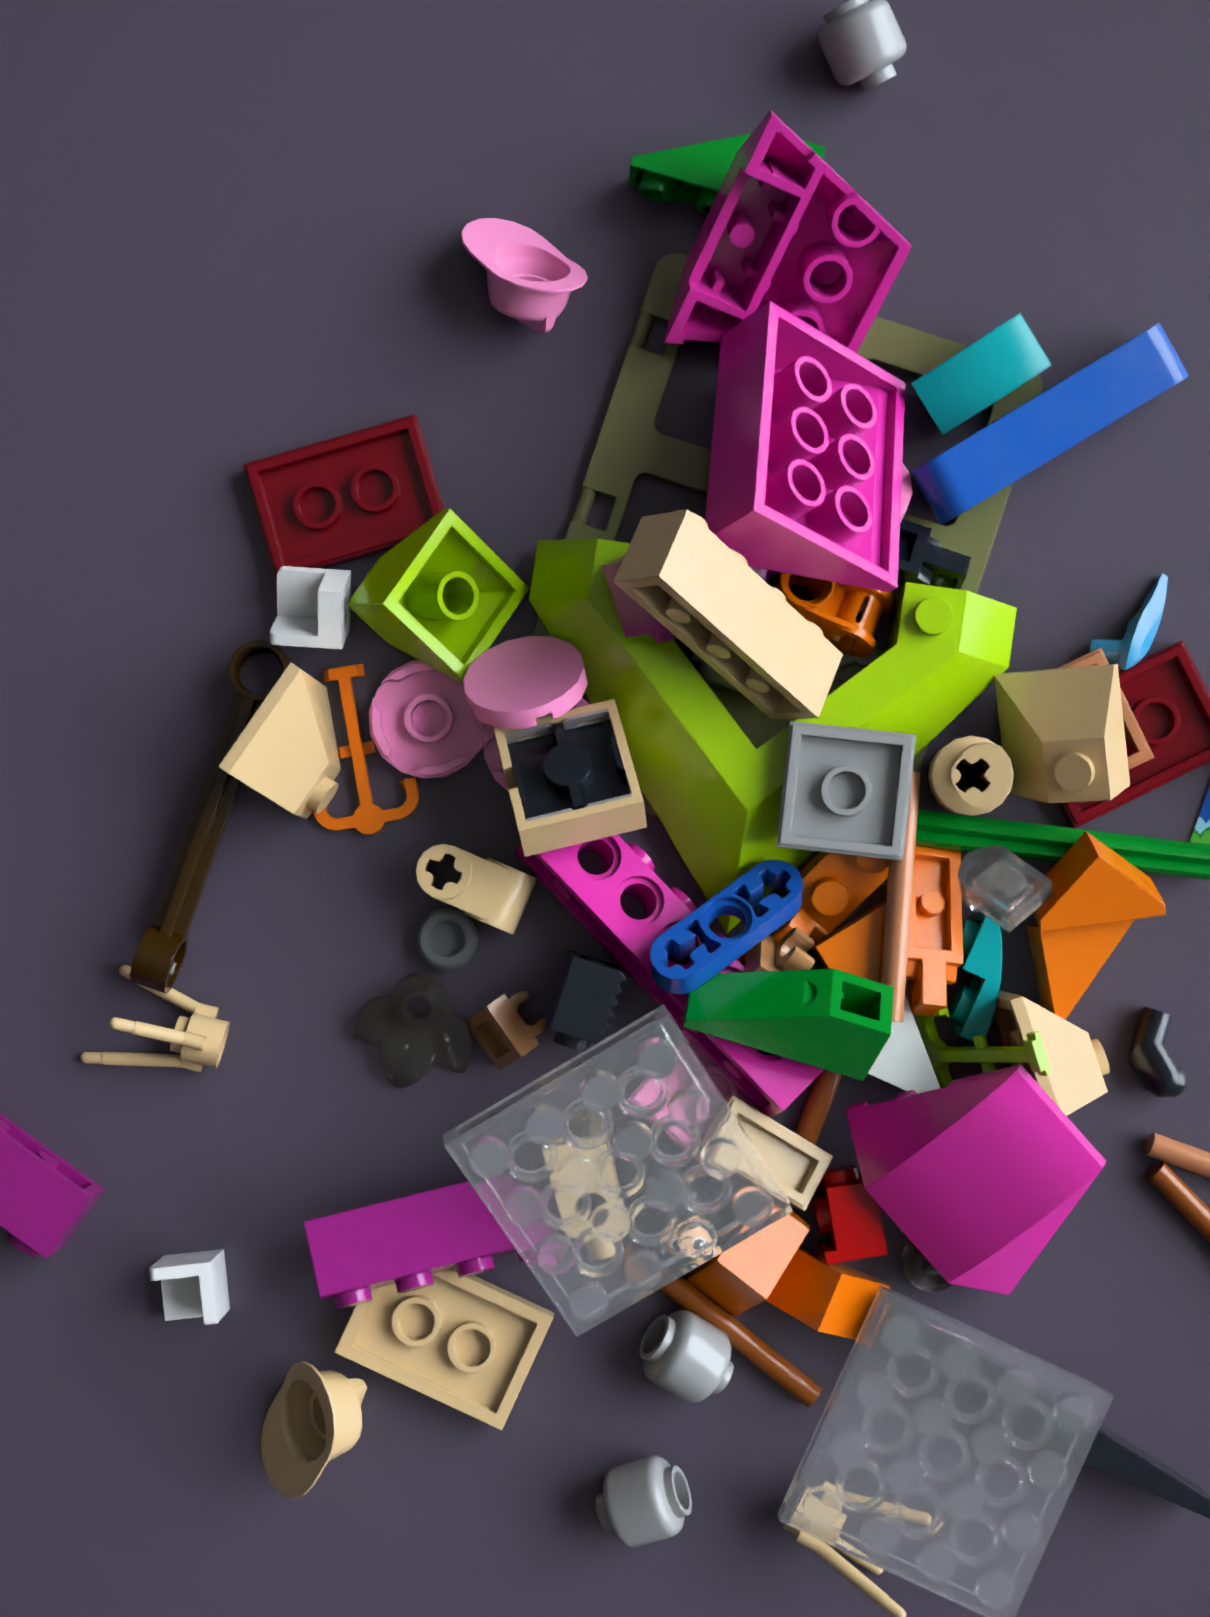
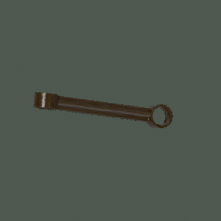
[130,640,292,994]

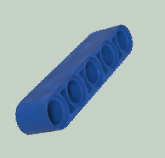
[910,322,1189,525]

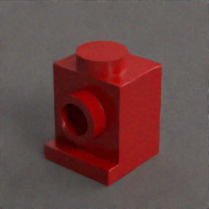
[813,1165,888,1265]

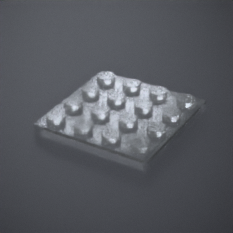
[443,1004,793,1337]
[777,1285,1114,1617]

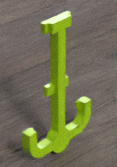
[917,1007,1052,1088]

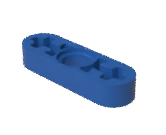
[650,860,803,994]

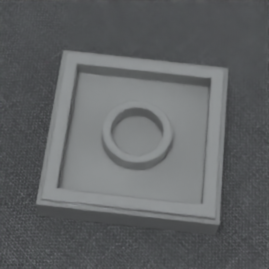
[776,721,916,861]

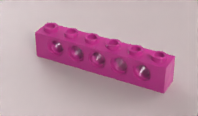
[514,835,824,1118]

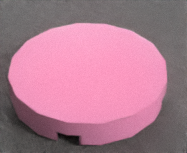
[463,636,588,729]
[369,660,486,779]

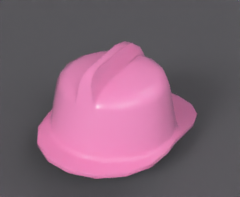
[461,218,588,334]

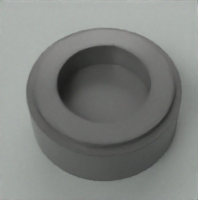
[417,908,479,969]

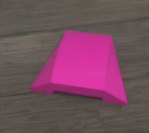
[664,110,912,353]
[846,1064,1107,1295]

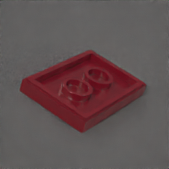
[243,414,444,580]
[1057,640,1210,828]

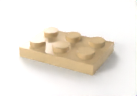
[334,1268,554,1430]

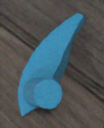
[1090,573,1168,670]

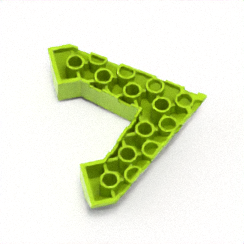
[529,539,1017,934]

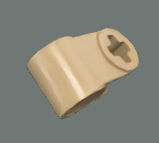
[416,844,537,935]

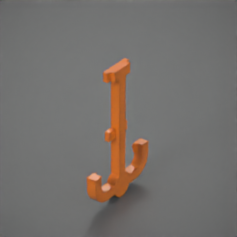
[313,664,420,835]

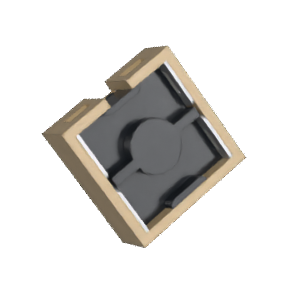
[493,699,647,857]

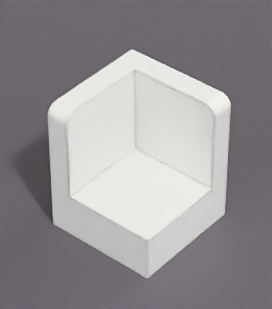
[270,566,351,650]
[149,1249,230,1325]

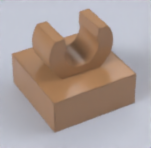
[745,927,815,972]
[464,991,546,1071]

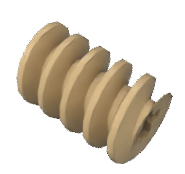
[928,736,1014,816]

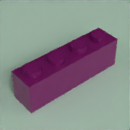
[0,1113,105,1259]
[304,1162,567,1309]

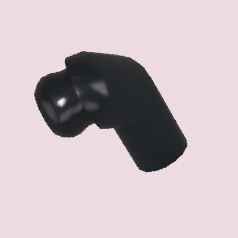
[1128,1006,1187,1097]

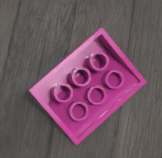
[705,301,906,592]

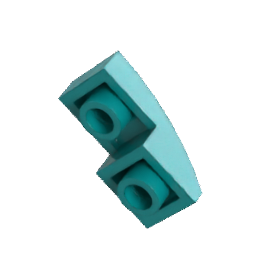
[911,313,1052,435]
[949,912,1003,1042]

